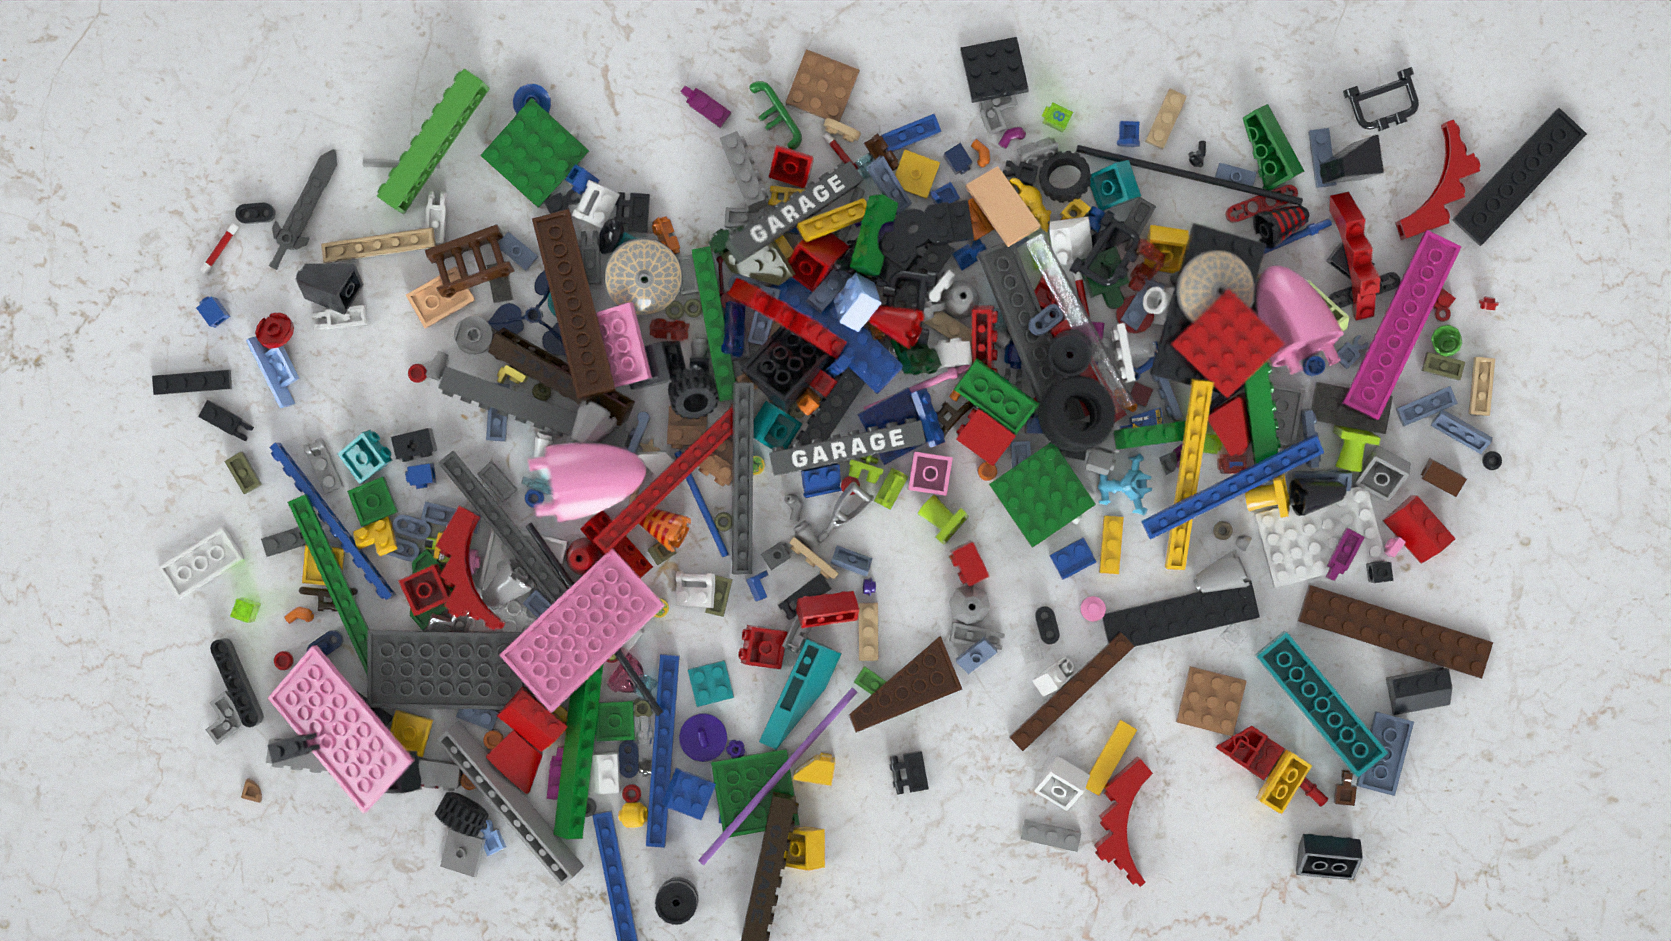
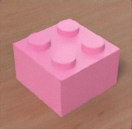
[908,452,953,496]

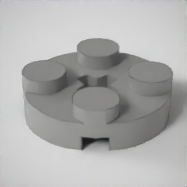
[454,316,494,355]

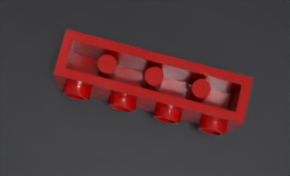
[972,305,998,373]
[580,510,653,578]

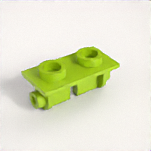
[874,468,909,510]

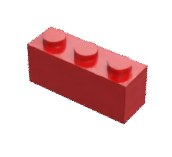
[796,591,859,628]

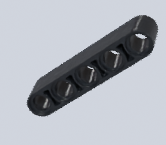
[210,638,264,728]

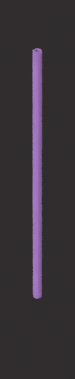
[698,687,858,865]

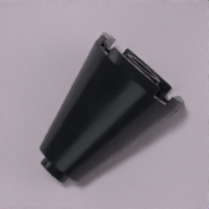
[1289,478,1346,516]

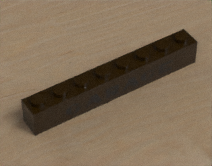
[488,328,636,427]
[741,791,799,941]

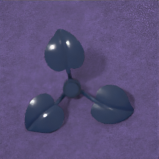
[488,270,566,355]

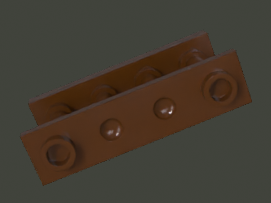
[425,224,515,297]

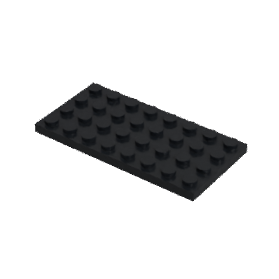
[1150,223,1266,394]

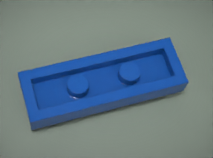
[882,113,942,152]
[911,388,945,448]

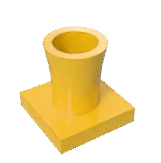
[1245,473,1290,518]

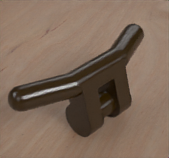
[936,401,974,438]
[299,587,358,612]

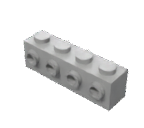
[720,131,769,213]

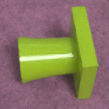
[1333,425,1381,472]
[918,494,969,545]

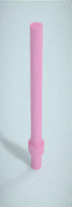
[863,364,971,414]

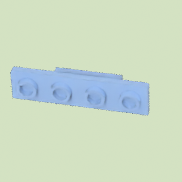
[246,337,300,408]

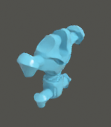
[1097,453,1152,516]

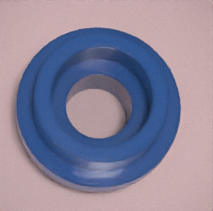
[525,489,544,508]

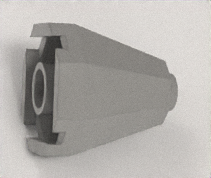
[571,400,617,444]
[949,585,990,625]

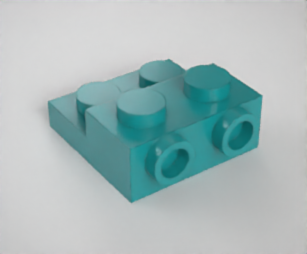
[337,430,393,484]

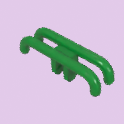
[749,81,802,150]

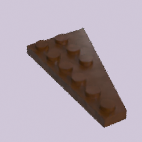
[849,636,962,733]

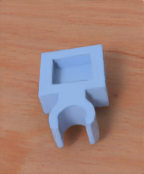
[480,819,506,856]

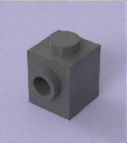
[761,541,792,570]

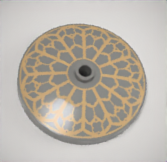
[604,238,682,315]
[1177,251,1254,323]

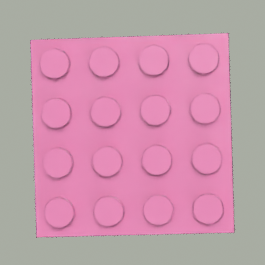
[596,302,652,388]

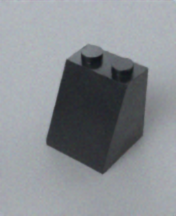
[1320,135,1384,184]
[295,263,364,315]
[628,340,686,390]

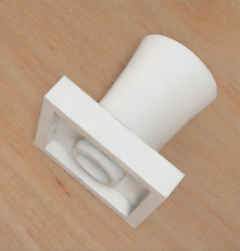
[1143,287,1174,326]

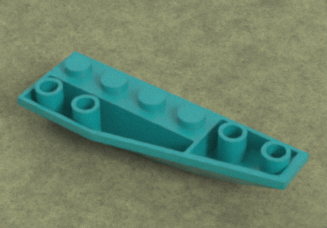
[759,638,842,750]

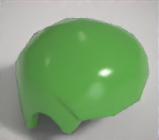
[1431,325,1463,357]

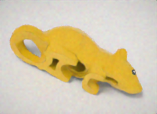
[1009,178,1051,232]

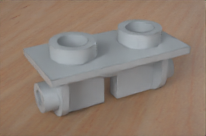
[1017,137,1058,164]
[782,615,811,654]

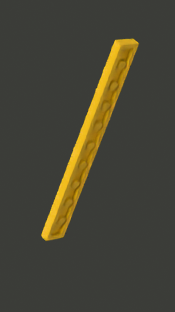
[1165,379,1213,570]

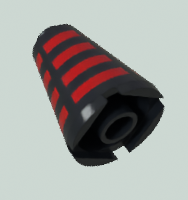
[1253,205,1310,249]

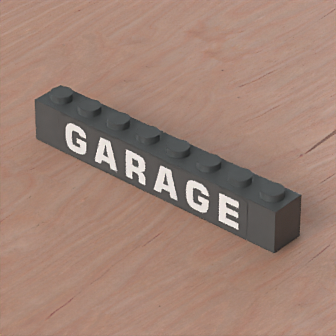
[725,161,864,264]
[769,418,926,476]

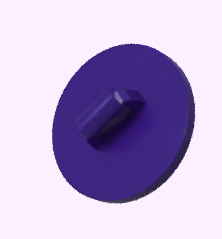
[679,713,727,762]

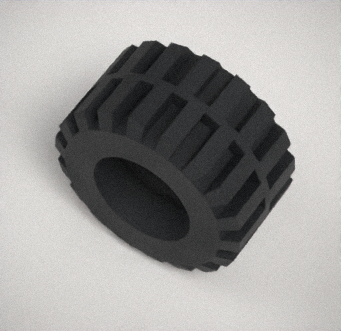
[668,368,719,419]
[435,792,489,837]

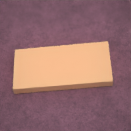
[965,166,1041,247]

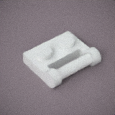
[572,180,620,228]
[926,270,955,302]
[675,571,715,608]

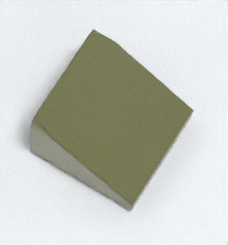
[648,542,677,565]

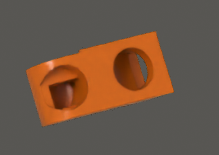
[796,387,821,416]

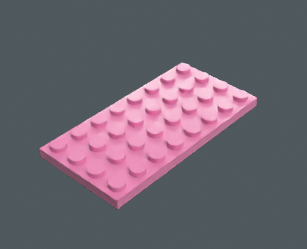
[500,548,665,712]
[268,645,414,813]

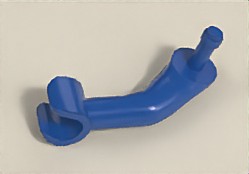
[1133,341,1158,381]

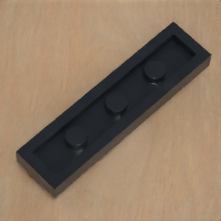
[152,370,232,395]

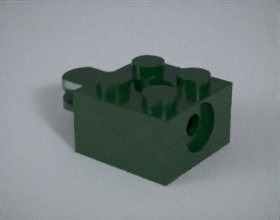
[1081,247,1130,309]

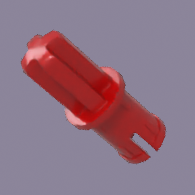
[1299,777,1329,807]

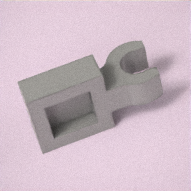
[911,298,947,323]

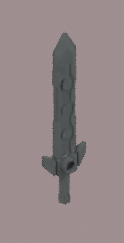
[269,149,337,270]

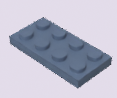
[1356,711,1414,796]

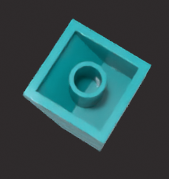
[1090,160,1141,211]
[753,401,803,449]

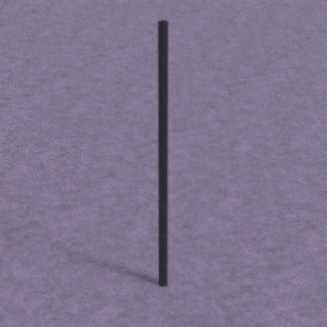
[1076,145,1303,206]
[525,522,663,716]

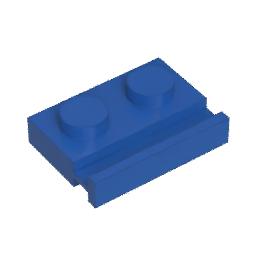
[801,463,842,498]
[1049,538,1096,580]

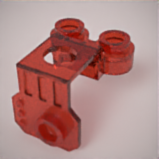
[1128,239,1166,292]

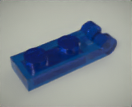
[721,301,746,358]

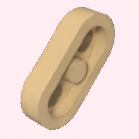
[823,118,861,143]

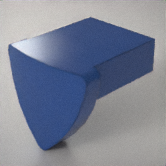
[1117,121,1140,147]
[929,182,960,204]
[746,570,769,602]

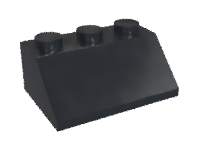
[1386,667,1453,715]
[1296,834,1363,880]

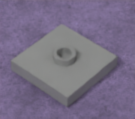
[440,829,486,877]

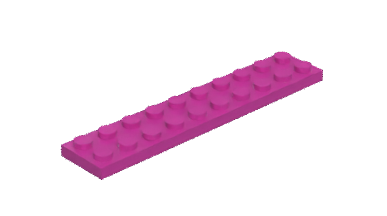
[1342,230,1462,420]

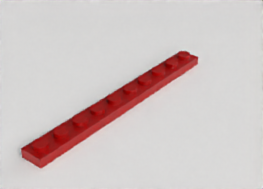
[592,406,733,554]

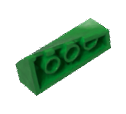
[1243,104,1304,190]

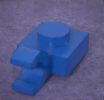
[952,239,987,271]

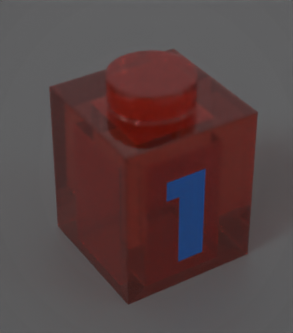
[1217,454,1247,474]

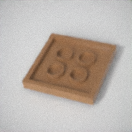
[785,49,860,122]
[1176,666,1247,736]

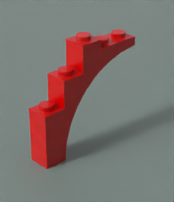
[1395,119,1481,240]
[1329,191,1380,321]
[727,278,847,359]
[436,506,506,630]
[1094,756,1153,887]

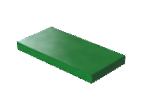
[954,358,1039,435]

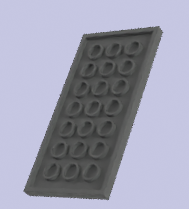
[367,630,524,710]

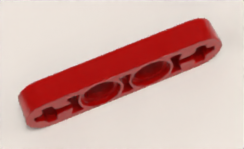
[1225,185,1298,223]

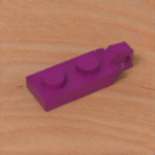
[680,86,731,128]
[1326,528,1365,581]
[547,746,564,800]

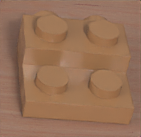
[667,406,708,449]
[698,439,733,487]

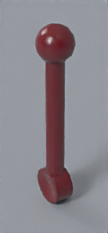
[716,256,725,296]

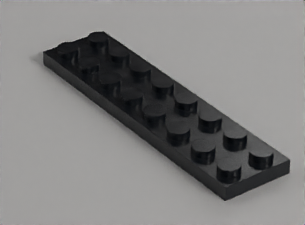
[1452,108,1587,246]
[1102,580,1260,647]

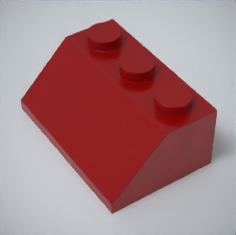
[1382,495,1456,564]
[497,686,567,752]

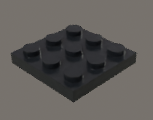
[960,37,1029,103]

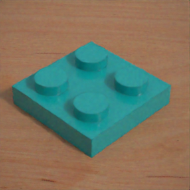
[688,660,734,707]

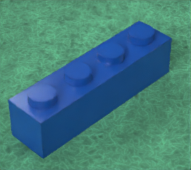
[824,354,852,378]

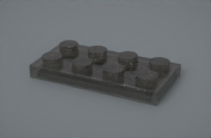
[1311,382,1393,434]

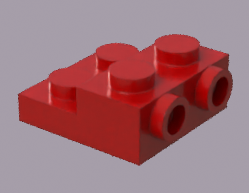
[738,625,788,669]

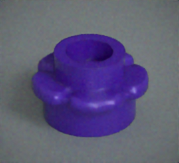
[863,578,876,596]
[726,740,745,758]

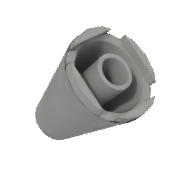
[941,281,979,319]
[1194,549,1250,593]
[482,558,536,609]

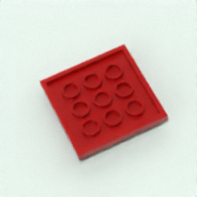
[1172,288,1285,398]

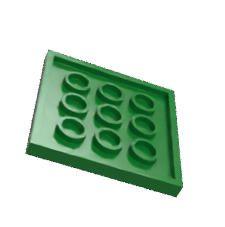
[480,98,589,208]
[989,442,1096,548]
[711,748,800,838]

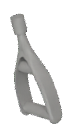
[817,482,874,543]

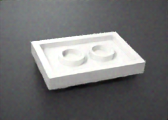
[1110,323,1135,384]

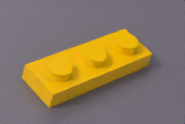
[1099,515,1124,574]

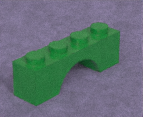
[850,194,899,276]
[1114,421,1186,450]

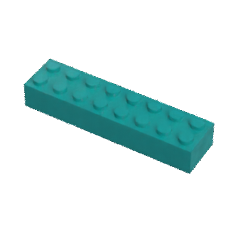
[1254,631,1388,777]

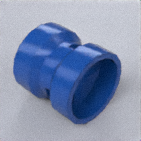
[1088,206,1105,233]
[1302,356,1326,376]

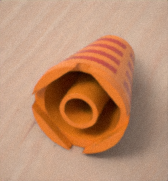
[638,508,691,552]

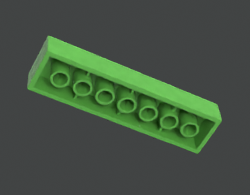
[376,68,490,215]

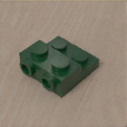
[708,225,744,256]
[891,339,942,375]

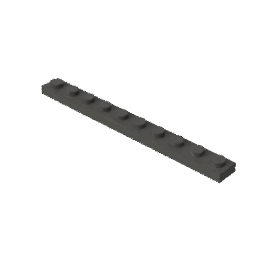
[732,382,754,575]
[438,451,568,603]

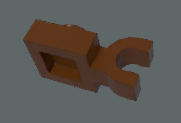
[1334,770,1357,806]

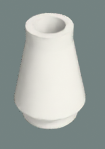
[534,431,554,458]

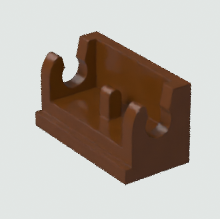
[1421,458,1467,497]

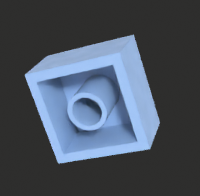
[834,273,881,331]

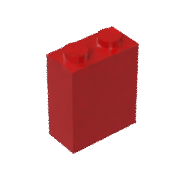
[956,408,1016,466]

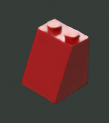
[788,233,850,292]
[1208,392,1251,456]

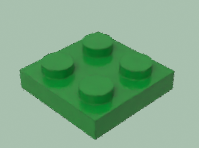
[347,477,398,527]
[596,701,635,742]

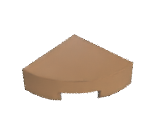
[241,779,262,803]

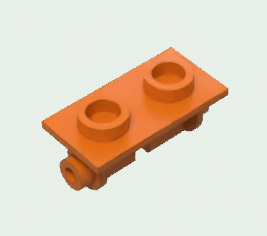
[652,216,681,254]

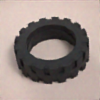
[1039,151,1091,203]

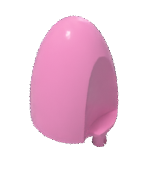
[1255,266,1344,374]
[528,443,646,522]

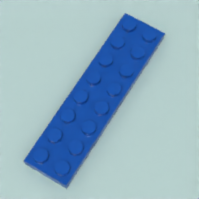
[770,277,903,394]

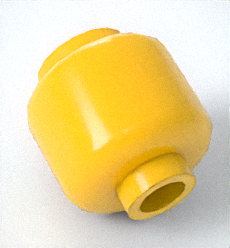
[618,802,648,828]

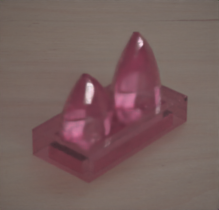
[606,652,644,693]

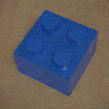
[662,767,716,821]

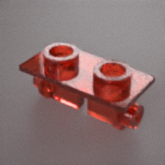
[649,318,690,341]

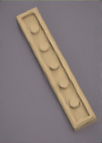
[321,227,436,263]

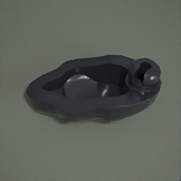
[599,219,624,254]

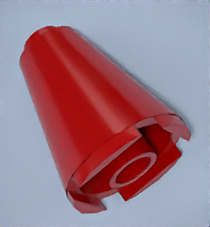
[869,306,924,348]
[566,538,603,576]

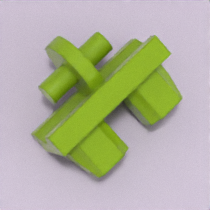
[849,455,884,484]

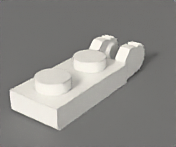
[425,190,447,245]
[312,305,368,330]

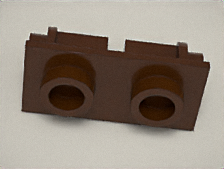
[864,133,899,171]

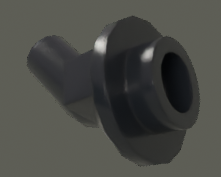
[1189,141,1206,168]

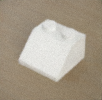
[1049,217,1093,266]
[588,751,621,794]
[1034,756,1090,811]

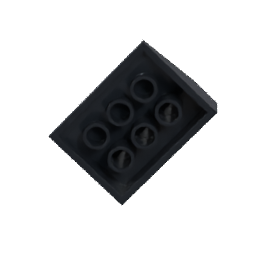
[741,325,836,412]

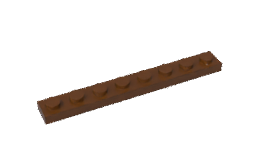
[1009,632,1135,751]

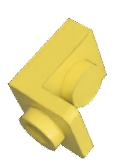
[497,365,529,384]

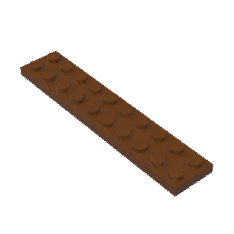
[532,209,616,400]
[1298,585,1493,679]

